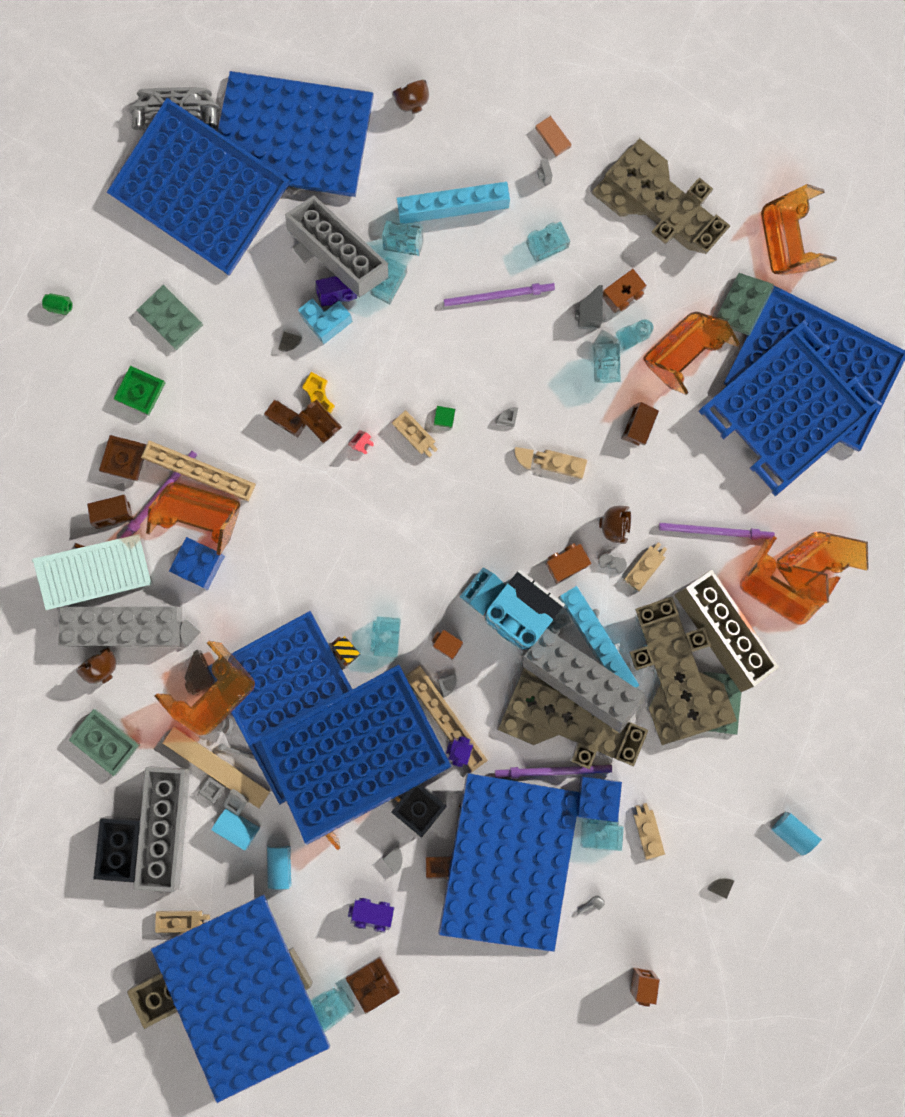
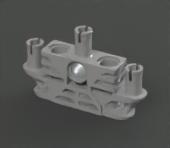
[128,87,220,130]

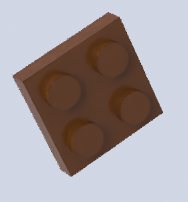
[99,435,147,482]

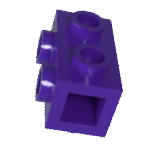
[315,276,357,307]
[446,736,473,767]
[347,898,394,933]

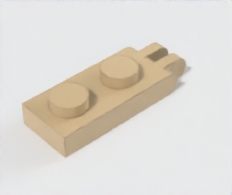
[392,410,438,458]
[534,450,587,479]
[624,542,667,592]
[633,803,665,860]
[155,910,210,933]

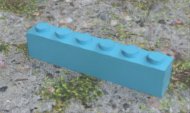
[397,182,510,224]
[559,586,640,688]

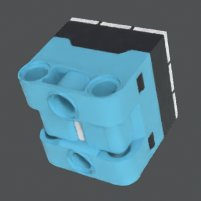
[485,569,565,650]

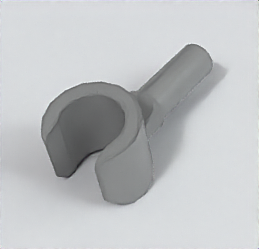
[577,895,605,915]

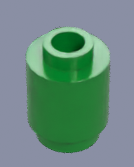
[42,293,73,315]

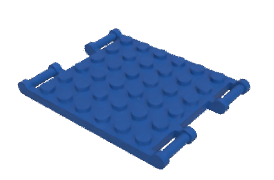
[698,320,882,496]

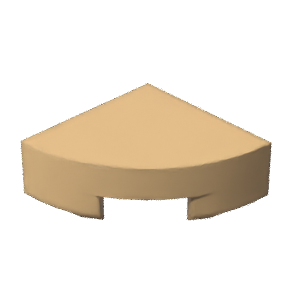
[515,447,534,470]

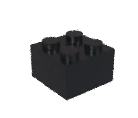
[391,783,447,838]

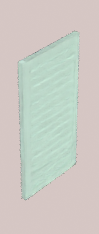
[32,534,151,610]

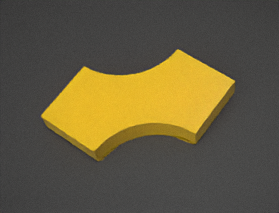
[302,372,335,414]

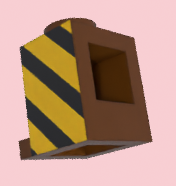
[331,636,361,667]

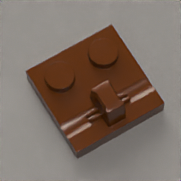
[345,956,400,1014]

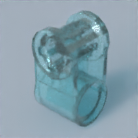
[616,319,654,350]

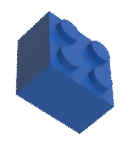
[169,537,225,590]
[577,776,622,822]

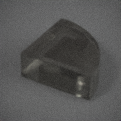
[278,332,302,352]
[707,878,734,899]

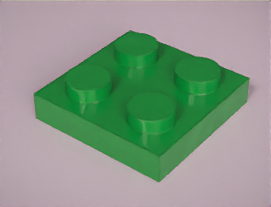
[114,366,166,416]

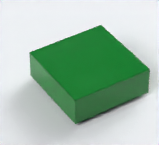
[434,406,456,428]

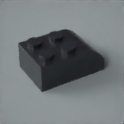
[93,816,141,883]

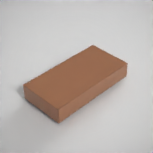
[535,116,572,157]

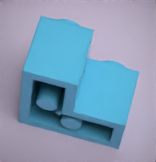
[298,298,353,344]

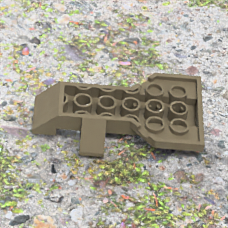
[592,138,730,254]
[629,597,737,745]
[498,668,649,769]

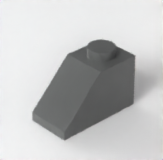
[575,285,603,327]

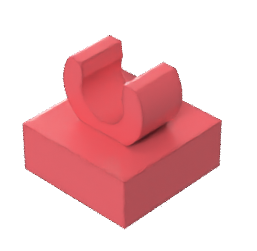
[348,430,374,454]

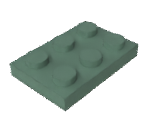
[715,273,774,336]
[137,285,203,351]
[703,672,742,735]
[69,709,140,777]

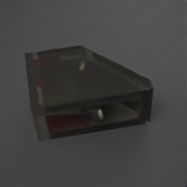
[184,650,217,695]

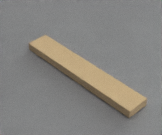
[141,440,256,502]
[405,666,488,772]
[162,727,271,809]

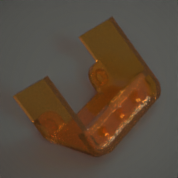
[761,184,837,275]
[643,311,740,395]
[146,482,241,555]
[777,531,869,604]
[740,536,840,625]
[154,641,255,735]

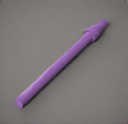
[444,283,555,307]
[119,450,197,539]
[659,523,775,540]
[495,765,612,779]

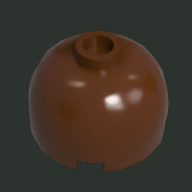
[392,80,429,114]
[599,506,631,544]
[75,647,117,684]

